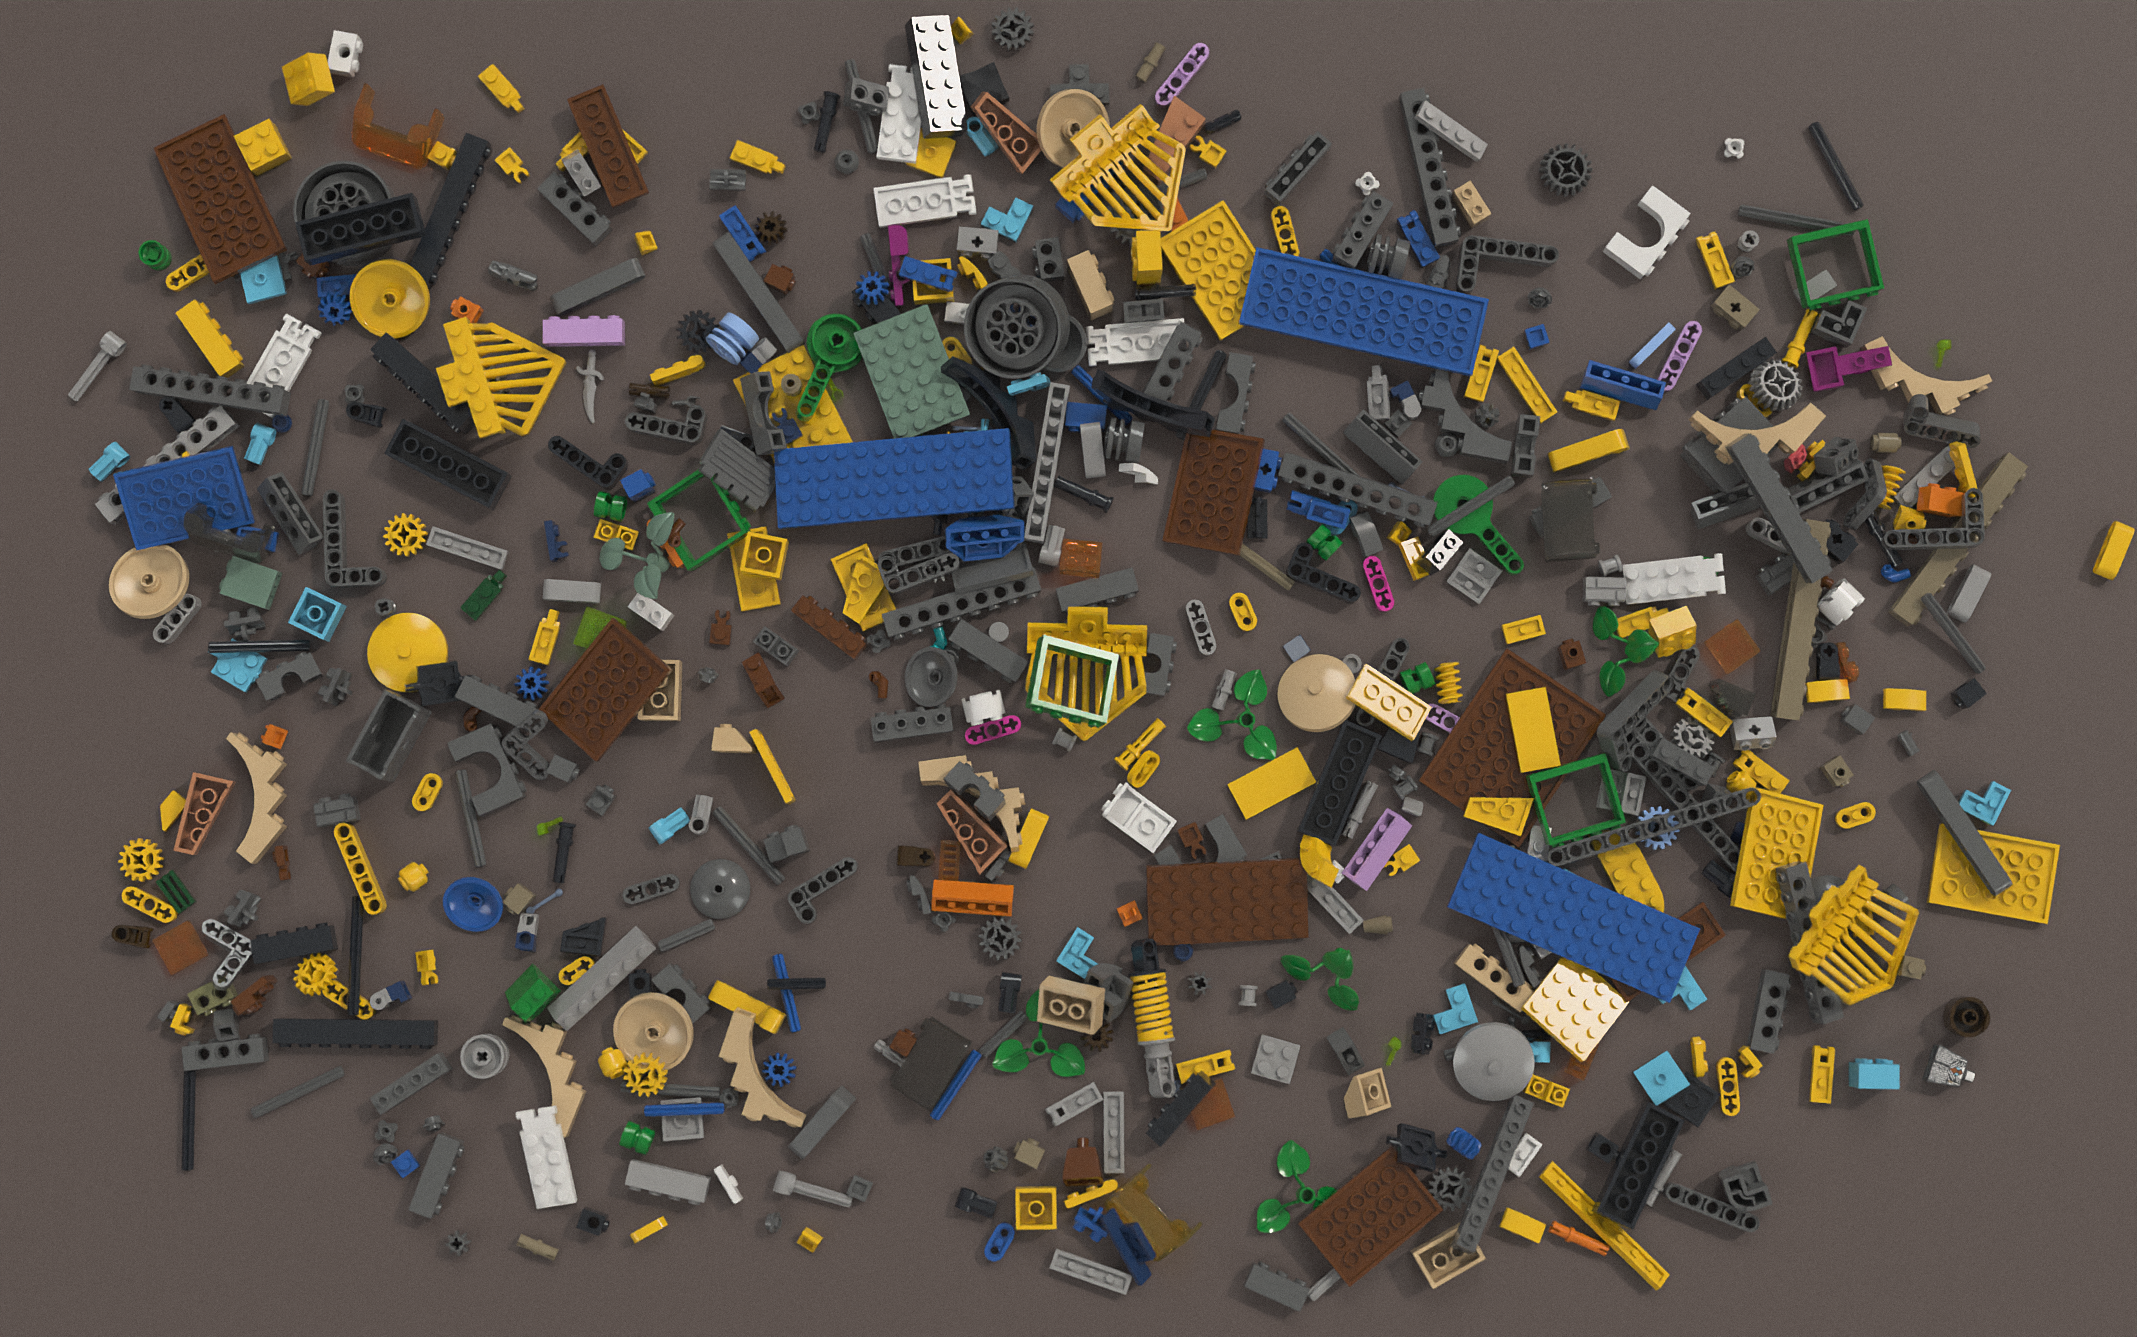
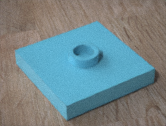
[240,255,287,304]
[1633,1051,1690,1106]

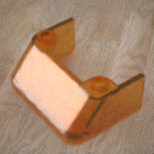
[352,83,445,169]

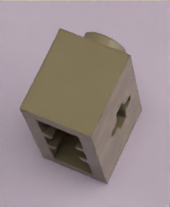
[1711,285,1760,331]

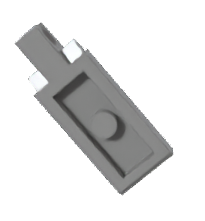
[1367,365,1390,421]

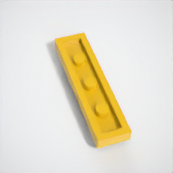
[1497,347,1557,424]

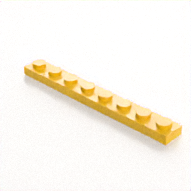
[1539,1161,1670,1290]

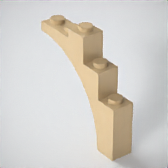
[1860,336,1992,416]
[1688,403,1826,464]
[226,732,287,864]
[919,755,1025,852]
[719,1007,806,1128]
[502,1015,586,1137]

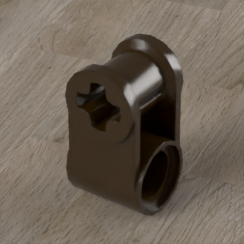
[896,845,936,867]
[111,925,154,948]

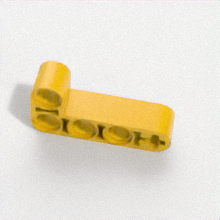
[1547,429,1630,473]
[708,980,786,1034]

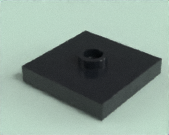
[1664,1072,1721,1128]

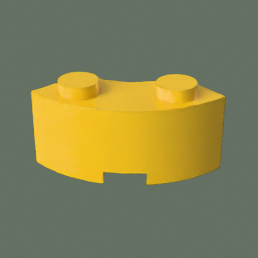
[1300,835,1339,888]

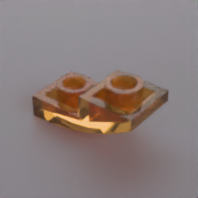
[1835,642,1859,683]

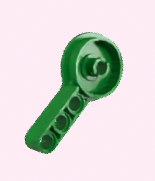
[796,314,862,422]
[1433,475,1524,576]

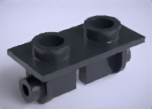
[1248,498,1268,539]
[1411,1013,1435,1054]

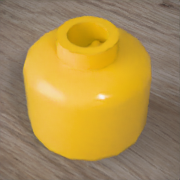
[1726,771,1756,800]
[397,862,429,892]
[598,1047,628,1079]

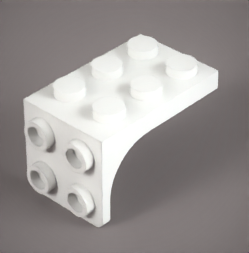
[1101,783,1177,853]

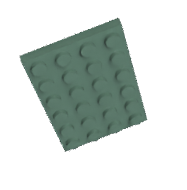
[854,304,970,439]

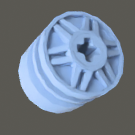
[706,312,759,365]

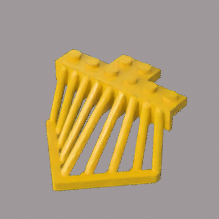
[1050,104,1186,231]
[436,317,566,439]
[1026,606,1147,741]
[1789,865,1919,1005]

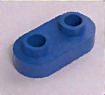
[984,1222,1015,1261]

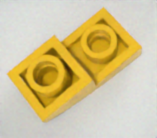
[957,256,988,290]
[1797,440,1825,481]
[593,519,639,550]
[1805,679,1850,703]
[1883,688,1926,712]
[1522,1074,1570,1108]
[1499,1208,1546,1243]

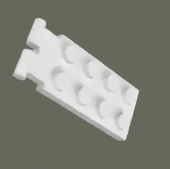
[877,64,921,164]
[874,175,977,228]
[245,314,321,418]
[1086,318,1187,367]
[1623,554,1726,605]
[516,1106,577,1209]

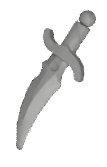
[577,349,604,424]

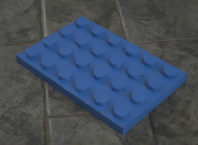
[113,446,255,551]

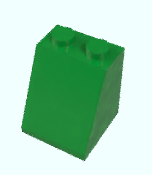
[504,963,561,1022]

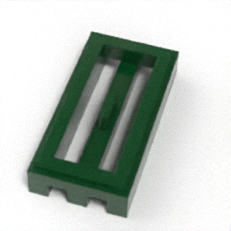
[156,870,197,914]

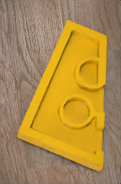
[843,553,887,624]
[1463,797,1534,836]

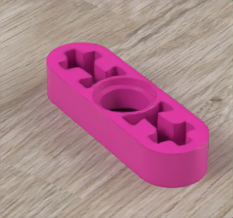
[1362,556,1394,612]
[965,715,1021,745]

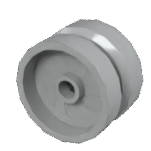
[460,1033,510,1079]

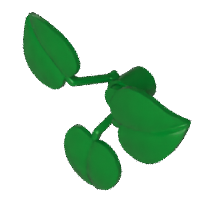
[1593,606,1659,697]
[1187,669,1277,760]
[1280,948,1359,1011]
[993,989,1085,1077]
[1257,1140,1337,1233]

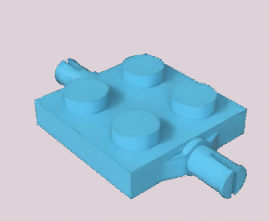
[208,638,268,693]

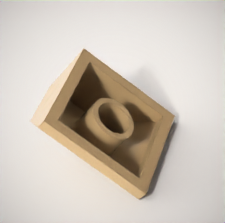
[712,724,756,753]
[1344,1068,1391,1118]

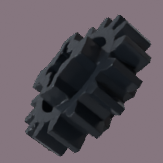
[676,310,719,353]

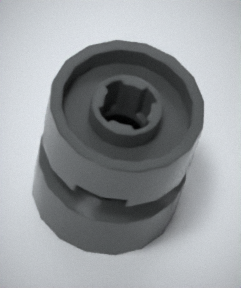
[1872,884,1910,921]

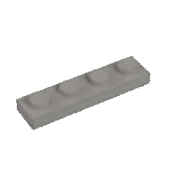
[1414,100,1488,162]
[1892,444,1955,508]
[426,526,509,570]
[1307,873,1364,934]
[1103,1091,1124,1173]
[1050,1248,1132,1295]

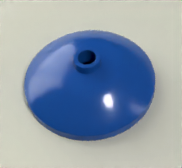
[443,877,503,932]

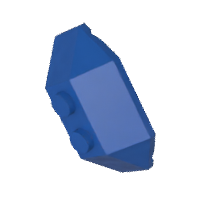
[945,515,1024,561]

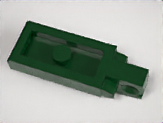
[460,570,507,621]

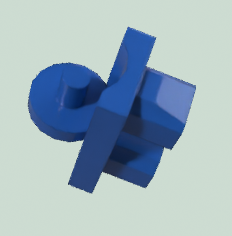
[1073,1206,1108,1242]

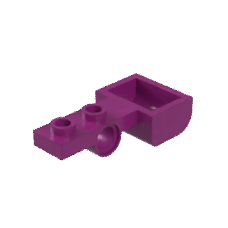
[888,225,910,305]
[1806,346,1892,392]

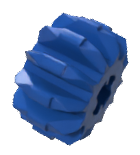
[856,271,889,305]
[318,291,352,326]
[515,667,550,701]
[762,1052,797,1087]
[1446,1127,1482,1159]

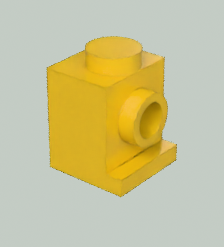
[1893,505,1926,530]

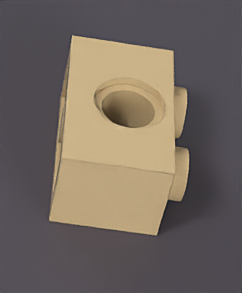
[1452,180,1491,229]

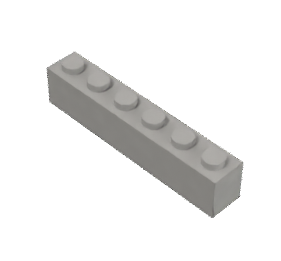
[547,926,656,1031]

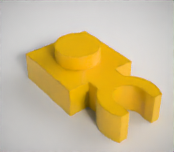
[1190,136,1227,169]
[495,147,530,184]
[1383,844,1420,876]

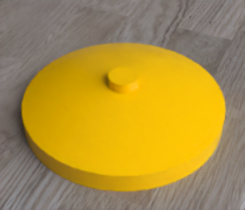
[350,259,430,338]
[367,613,448,693]

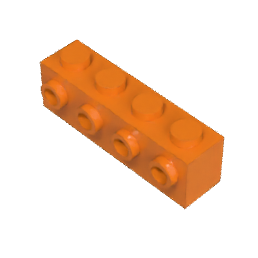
[931,880,1014,916]

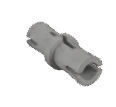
[1211,669,1237,711]

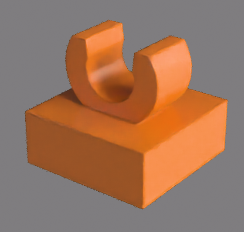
[261,724,288,749]
[1116,900,1143,927]

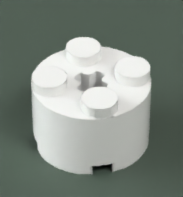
[1817,579,1865,626]
[961,689,1006,726]

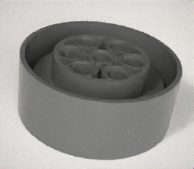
[293,161,396,267]
[964,275,1070,379]

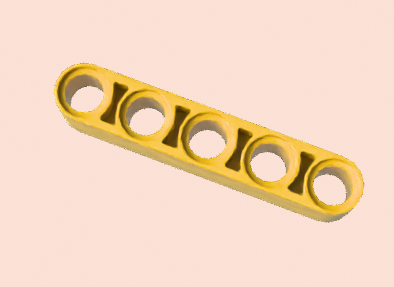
[334,823,387,915]

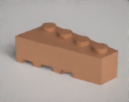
[971,92,1041,174]
[1143,96,1206,185]
[173,772,236,855]
[937,789,1010,875]

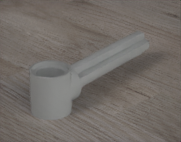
[68,331,127,401]
[773,1170,853,1207]

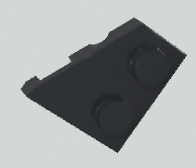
[560,917,607,957]

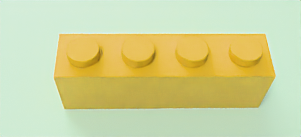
[176,299,244,378]

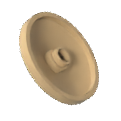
[1037,89,1110,168]
[109,544,189,619]
[1278,654,1356,732]
[613,993,694,1072]

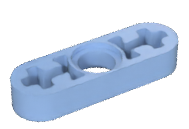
[1628,323,1676,369]

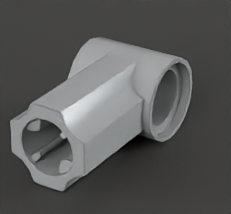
[1038,525,1065,567]
[689,794,714,835]

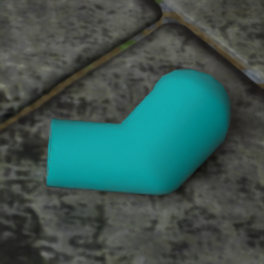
[930,626,948,650]

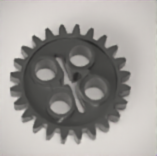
[1106,182,1164,246]

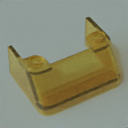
[1105,1163,1203,1262]

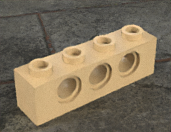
[1454,943,1533,1012]

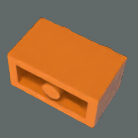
[1916,483,1964,518]

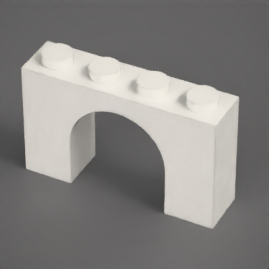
[1602,185,1691,279]

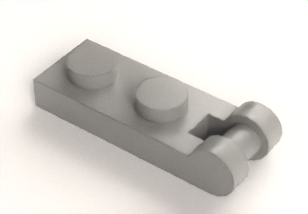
[1045,1082,1103,1127]

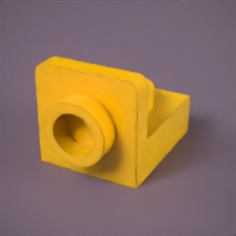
[427,141,458,170]
[170,1003,195,1036]
[1738,1046,1763,1078]

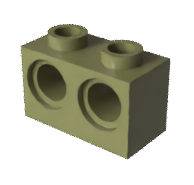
[187,975,238,1017]

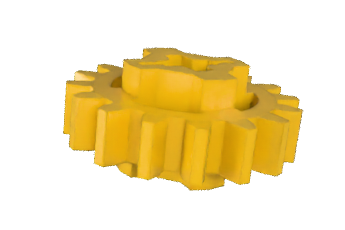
[383,513,428,557]
[118,838,164,882]
[293,953,338,996]
[623,1052,668,1097]

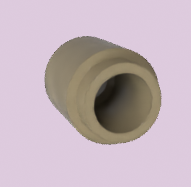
[781,374,802,397]
[1870,433,1901,453]

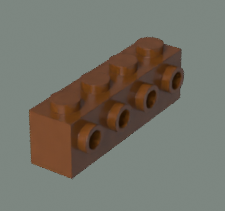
[791,595,867,661]

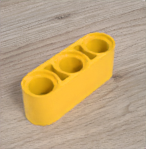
[2093,520,2135,581]
[1008,808,1049,869]

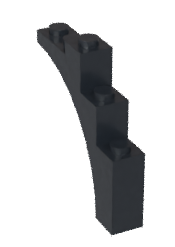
[941,356,1037,470]
[1091,369,1215,437]

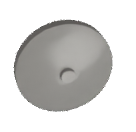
[1453,1022,1534,1101]

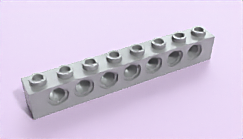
[1024,382,1070,544]
[95,405,240,525]

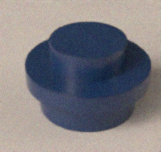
[272,415,292,433]
[1173,944,1193,961]

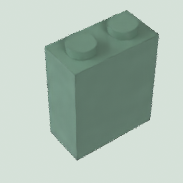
[219,556,283,610]

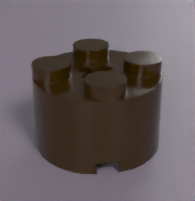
[1943,996,1990,1038]

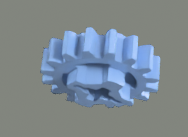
[1635,806,1679,850]

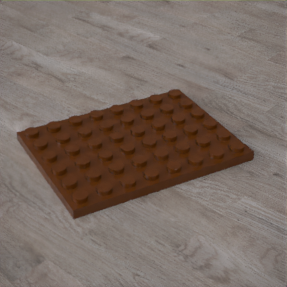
[1418,648,1606,848]

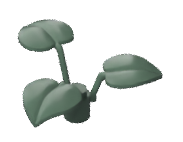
[599,512,674,599]

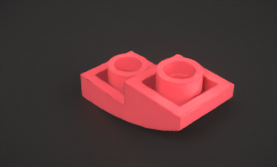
[1784,444,1807,473]

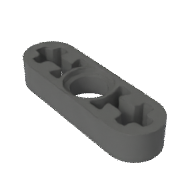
[623,874,680,904]

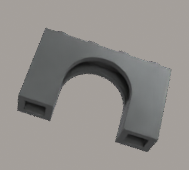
[447,724,527,817]
[1153,814,1247,865]

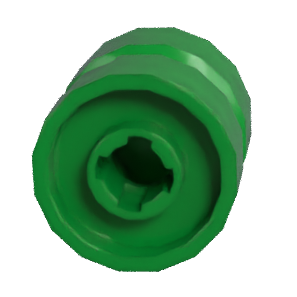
[138,240,172,271]
[594,491,627,522]
[1306,524,1343,561]
[1399,662,1435,694]
[619,1121,656,1155]

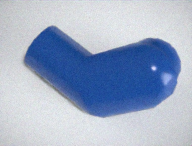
[1881,564,1911,583]

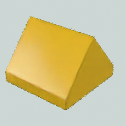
[951,17,974,44]
[634,231,658,256]
[1387,521,1412,545]
[797,1227,823,1253]

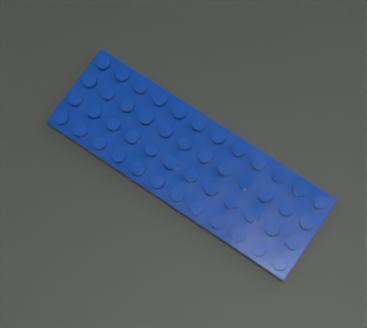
[1239,247,1489,376]
[774,428,1014,529]
[1447,833,1700,1003]

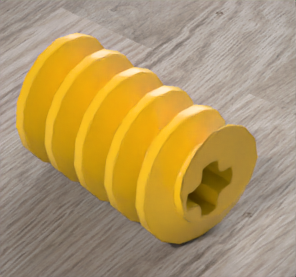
[1878,465,1906,510]
[1434,662,1463,704]

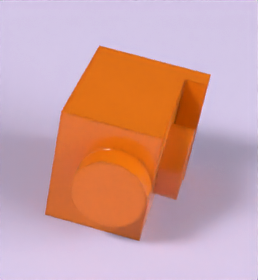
[450,296,484,323]

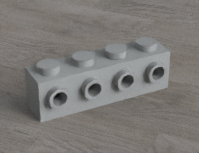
[625,1159,711,1205]

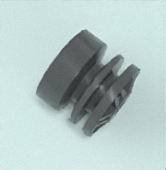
[1367,234,1410,279]
[1104,417,1145,464]

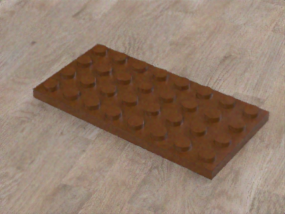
[153,114,287,284]
[1146,858,1308,946]

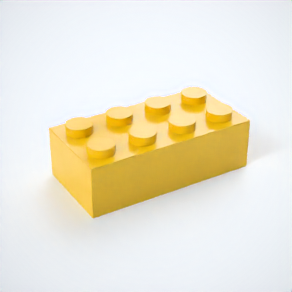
[1131,230,1162,286]

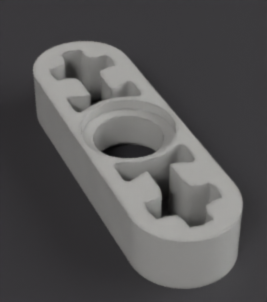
[1186,599,1216,656]

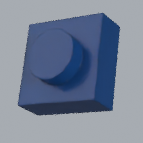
[1524,324,1550,349]
[391,1149,420,1178]

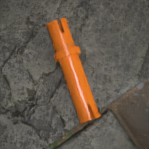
[1549,1220,1610,1257]

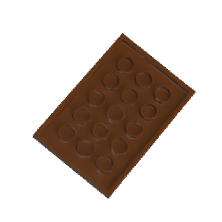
[1162,430,1265,556]
[539,618,672,762]
[1298,1146,1443,1287]

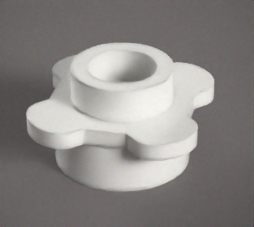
[1724,138,1744,158]
[1356,172,1379,195]

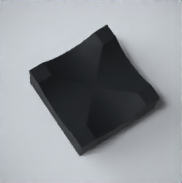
[959,62,1009,116]

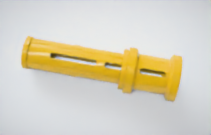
[1781,309,1818,369]
[1114,718,1166,771]

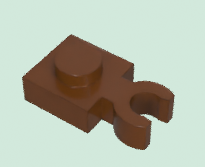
[709,610,732,646]
[1177,822,1206,859]
[273,845,291,880]

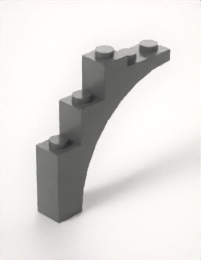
[1418,368,1512,464]

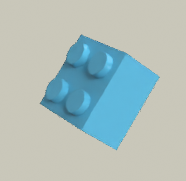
[288,587,347,642]
[1849,1058,1899,1089]

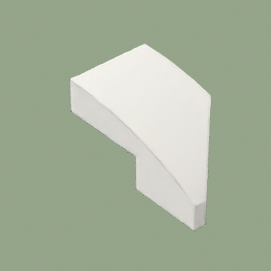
[1119,463,1158,484]

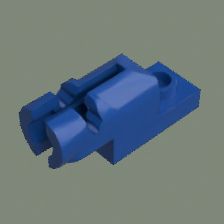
[1286,490,1350,529]

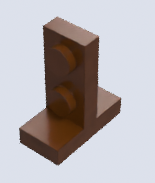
[742,652,785,708]

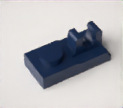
[544,520,569,563]

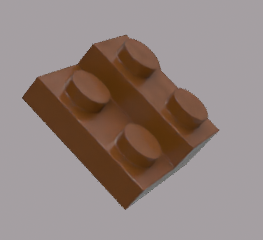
[231,975,278,1016]

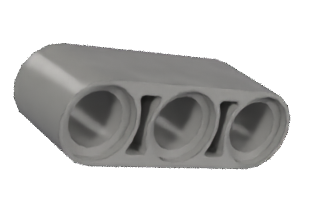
[1080,422,1106,479]
[1745,518,1789,555]
[1946,564,1991,624]
[542,579,601,604]
[153,594,202,644]

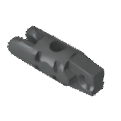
[1426,254,1451,289]
[488,261,537,291]

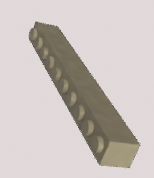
[1888,452,2028,626]
[1770,519,1831,721]

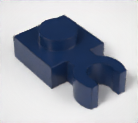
[772,408,803,446]

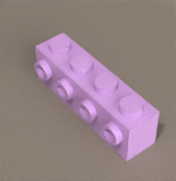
[543,315,625,347]
[1342,808,1412,891]

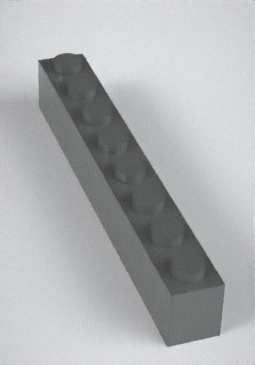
[1725,433,1833,583]

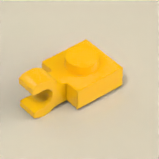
[415,950,438,986]

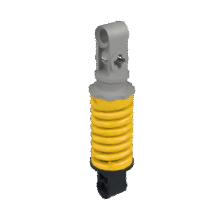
[1128,938,1176,1098]

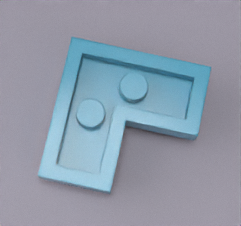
[981,198,1033,242]
[1007,372,1051,396]
[1958,781,2011,826]
[1056,927,1098,979]
[1659,966,1707,1010]
[1433,983,1478,1034]

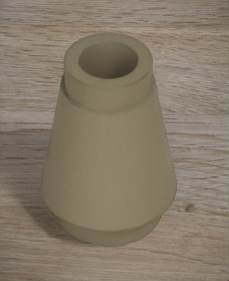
[1363,915,1393,935]

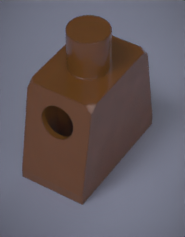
[1062,1138,1104,1186]

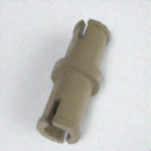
[1135,42,1166,83]
[516,1234,559,1261]

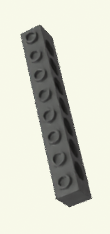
[1399,88,1461,248]
[129,364,291,416]
[1278,452,1438,528]
[882,567,1041,641]
[1775,861,1844,1024]
[1451,1095,1534,1255]

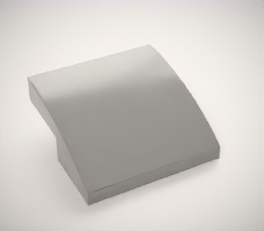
[1447,548,1503,604]
[1596,769,1646,816]

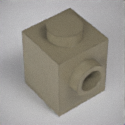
[1819,755,1854,788]
[503,883,536,915]
[1897,955,1926,980]
[1013,1138,1045,1169]

